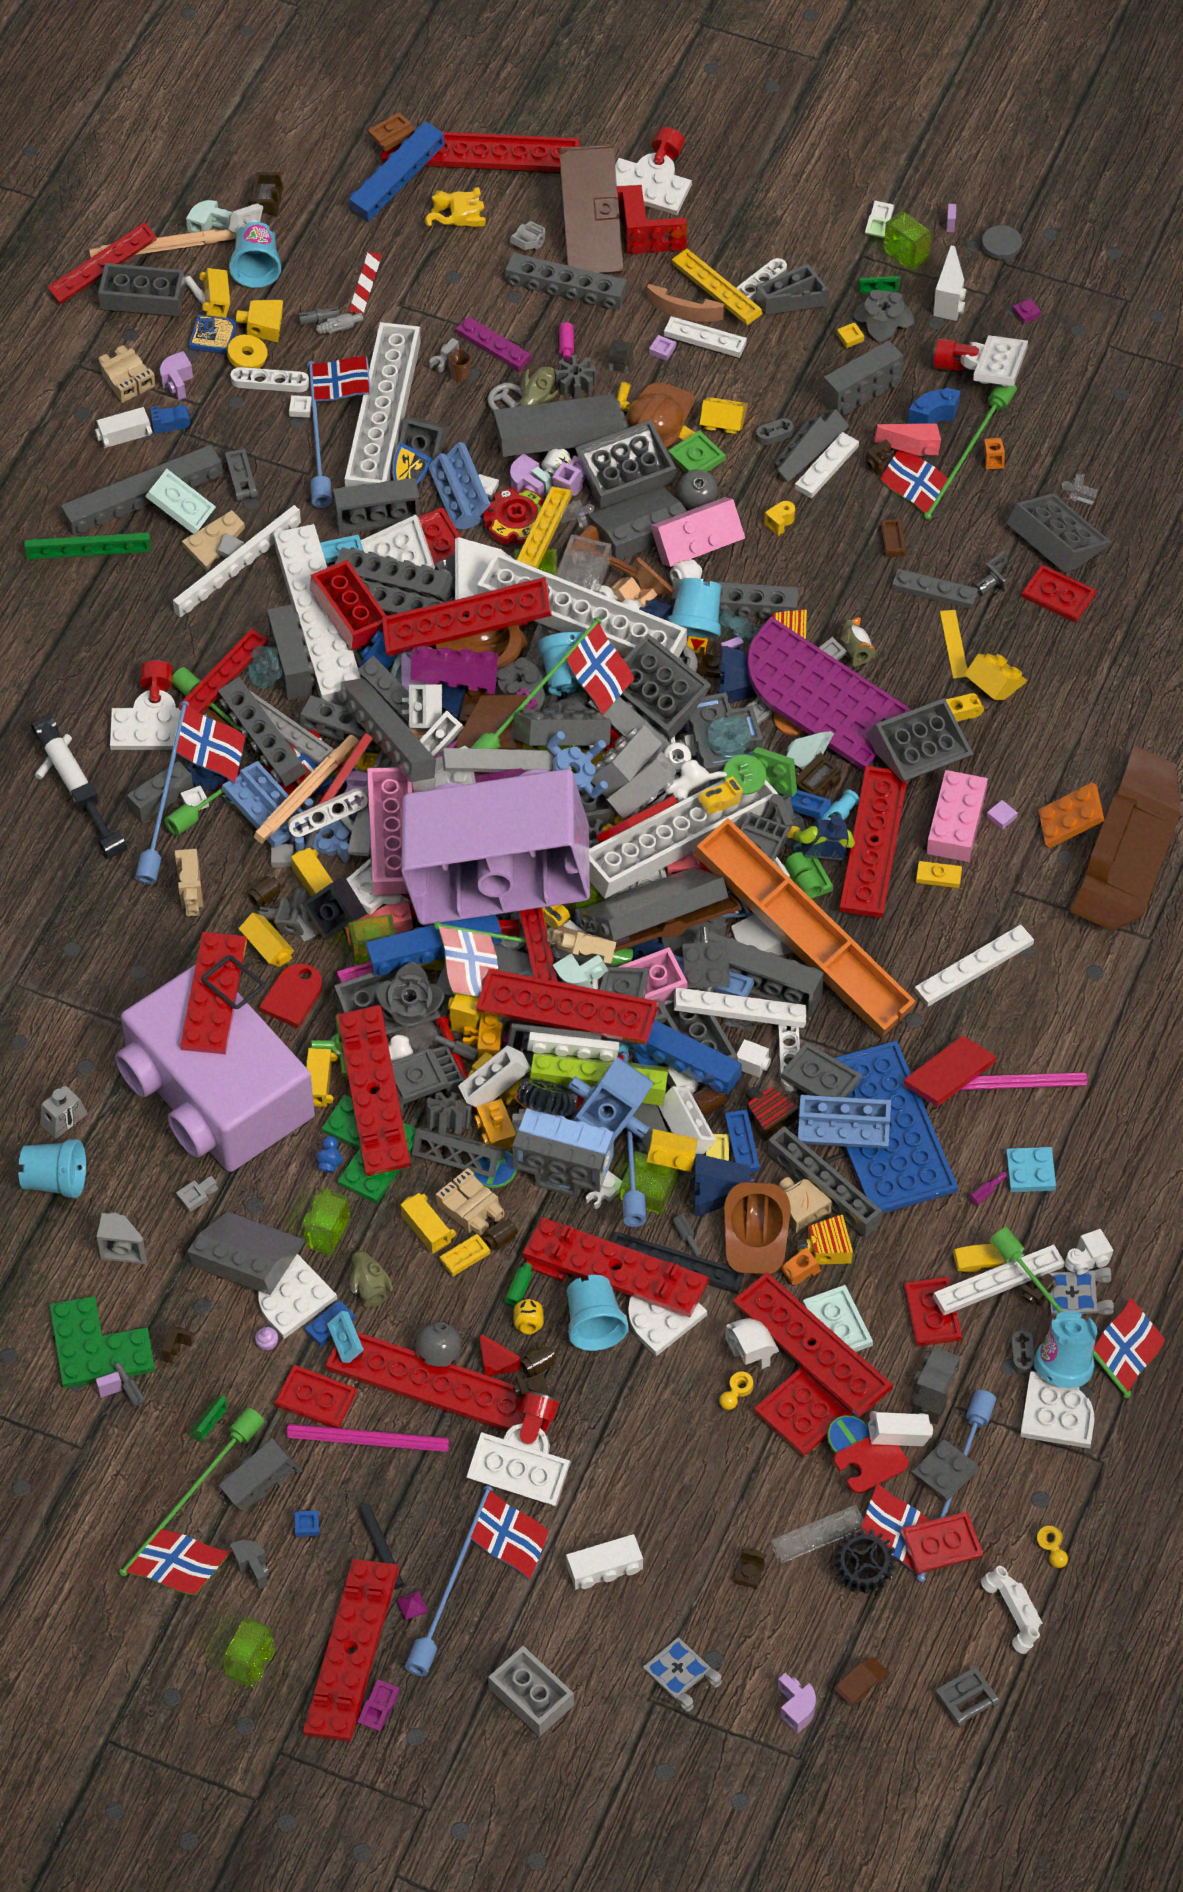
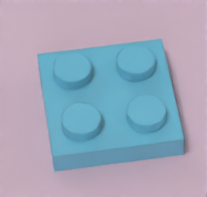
[1006,1147,1056,1192]

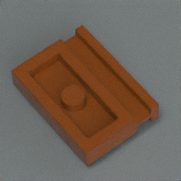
[368,112,416,152]

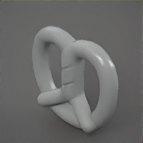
[488,383,522,411]

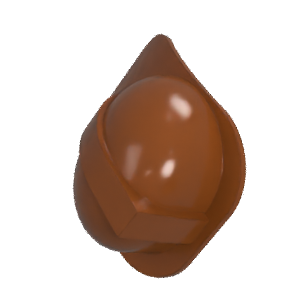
[624,382,695,448]
[436,625,528,669]
[724,1182,791,1274]

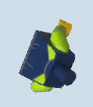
[788,815,855,860]

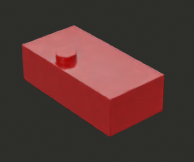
[310,559,386,651]

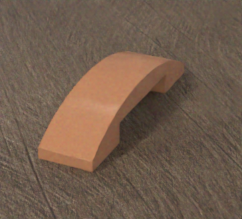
[647,284,725,322]

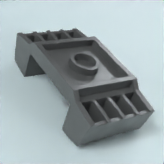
[725,812,790,887]
[375,1046,464,1114]

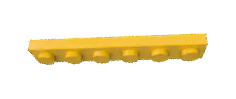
[672,249,762,325]
[517,486,572,569]

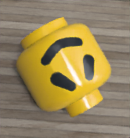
[513,1299,544,1334]

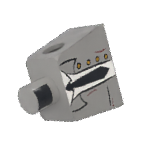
[40,1086,88,1139]

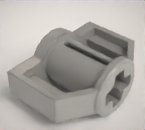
[510,221,545,250]

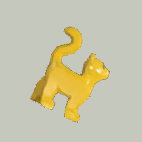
[425,187,486,227]

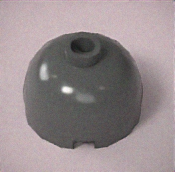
[677,469,718,509]
[415,1322,462,1367]

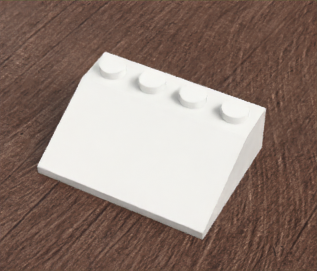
[455,537,513,616]

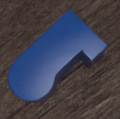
[150,405,190,434]

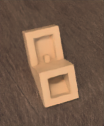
[611,577,657,608]

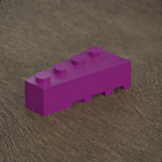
[410,646,498,694]

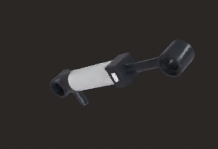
[30,714,127,859]

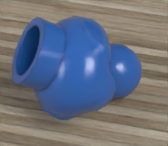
[316,1136,343,1173]

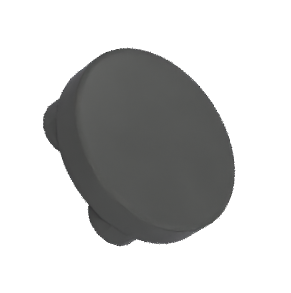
[982,225,1022,262]

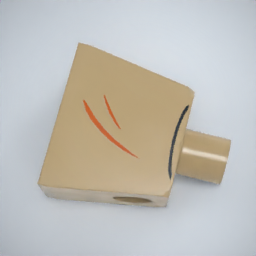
[779,1177,832,1234]

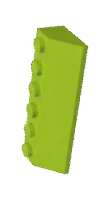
[530,1052,669,1106]

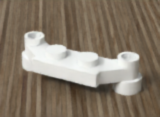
[981,1566,1042,1654]

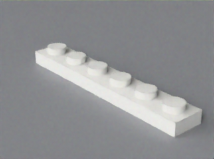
[914,925,1034,1007]
[674,988,806,1028]
[933,1245,1065,1315]

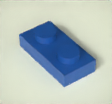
[305,1300,355,1347]

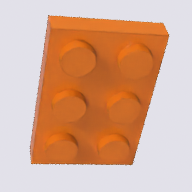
[1038,782,1104,848]

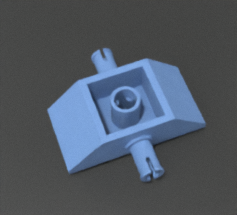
[567,1056,654,1140]

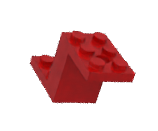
[617,185,687,254]

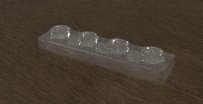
[770,1505,864,1564]

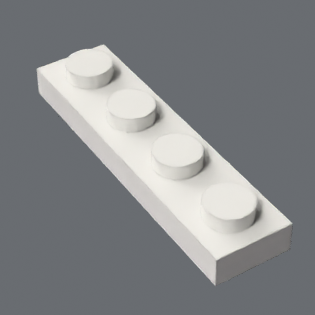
[664,316,747,358]
[795,432,859,498]
[527,1032,619,1061]

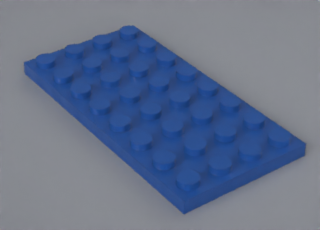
[834,1041,958,1213]

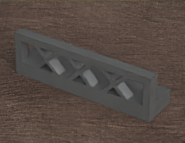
[412,1127,506,1177]

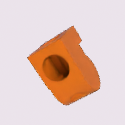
[984,438,1005,470]
[781,1248,821,1285]

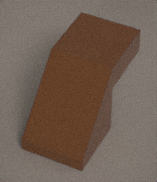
[834,1657,890,1705]

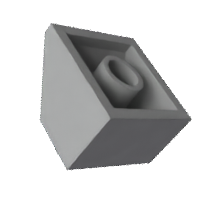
[97,1212,147,1264]

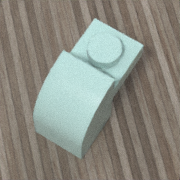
[186,200,232,233]
[553,953,609,989]

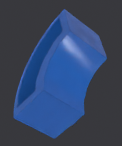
[908,388,961,424]

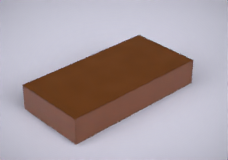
[880,519,906,557]

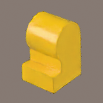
[764,501,795,536]

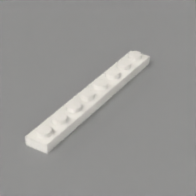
[173,505,301,617]

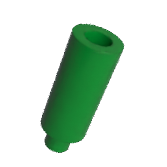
[504,1263,533,1307]

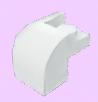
[725,1318,779,1369]

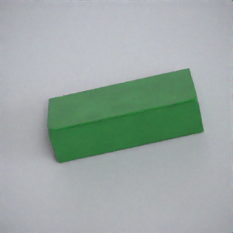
[858,276,900,294]
[188,1395,228,1443]

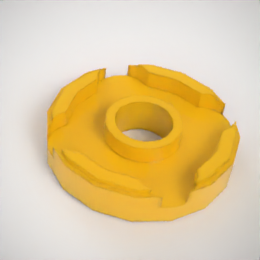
[227,335,267,369]

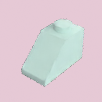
[787,731,834,769]

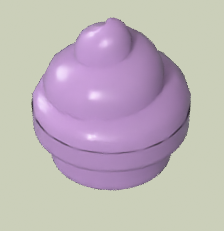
[255,1327,278,1350]

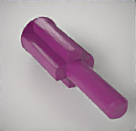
[968,1171,1007,1206]

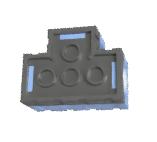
[684,692,763,790]
[512,1108,614,1198]

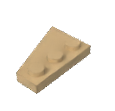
[182,510,245,571]

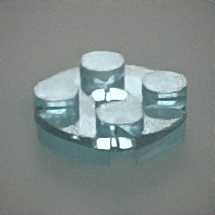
[718,609,760,640]
[249,646,282,689]
[708,717,751,757]

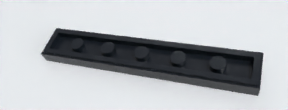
[611,1232,745,1294]

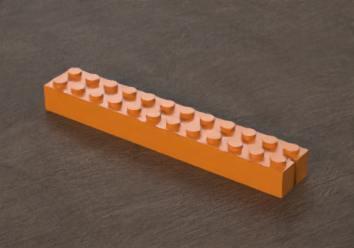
[695,818,916,1038]

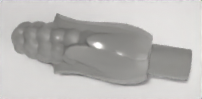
[316,313,363,334]

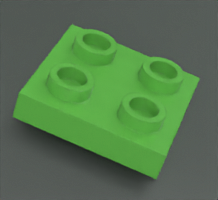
[783,852,833,899]

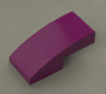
[357,1679,401,1731]

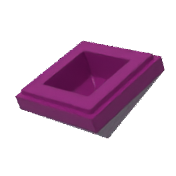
[397,1591,428,1621]

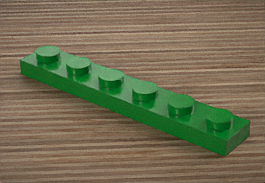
[25,533,151,560]

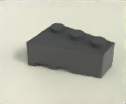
[756,263,828,315]
[658,916,726,957]
[219,1438,303,1511]

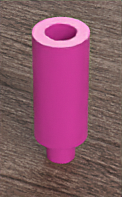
[559,322,574,360]

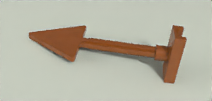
[564,525,675,594]

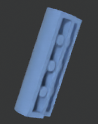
[428,442,491,529]
[222,761,309,848]
[798,1095,891,1149]

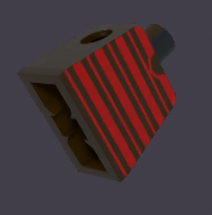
[746,1087,799,1142]

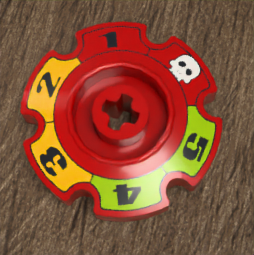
[483,488,544,546]

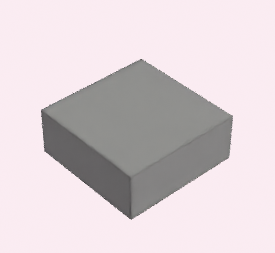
[216,533,244,558]
[271,844,294,867]

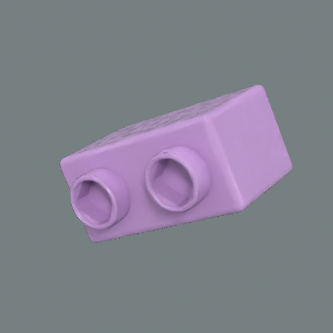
[401,769,590,925]
[115,964,315,1172]

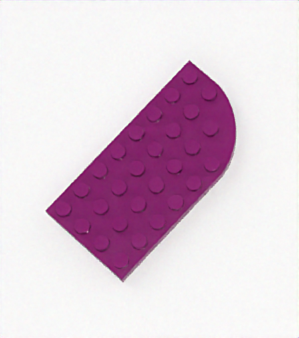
[747,617,911,771]

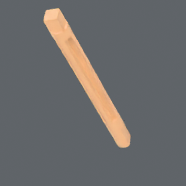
[89,229,237,258]
[254,735,358,844]

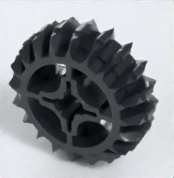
[517,1078,578,1116]
[833,1529,897,1594]

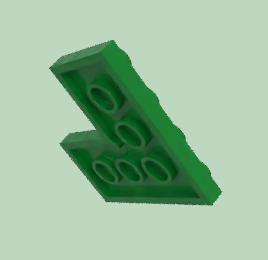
[322,1095,417,1204]
[50,1296,155,1389]

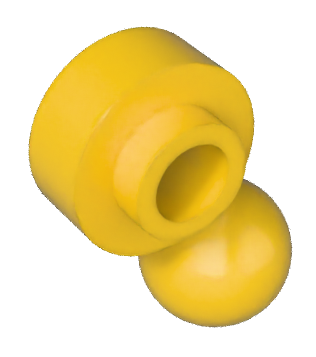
[719,1372,754,1410]
[1037,1526,1068,1568]

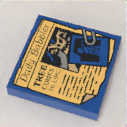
[189,314,237,354]

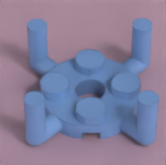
[547,731,608,799]
[295,798,357,862]

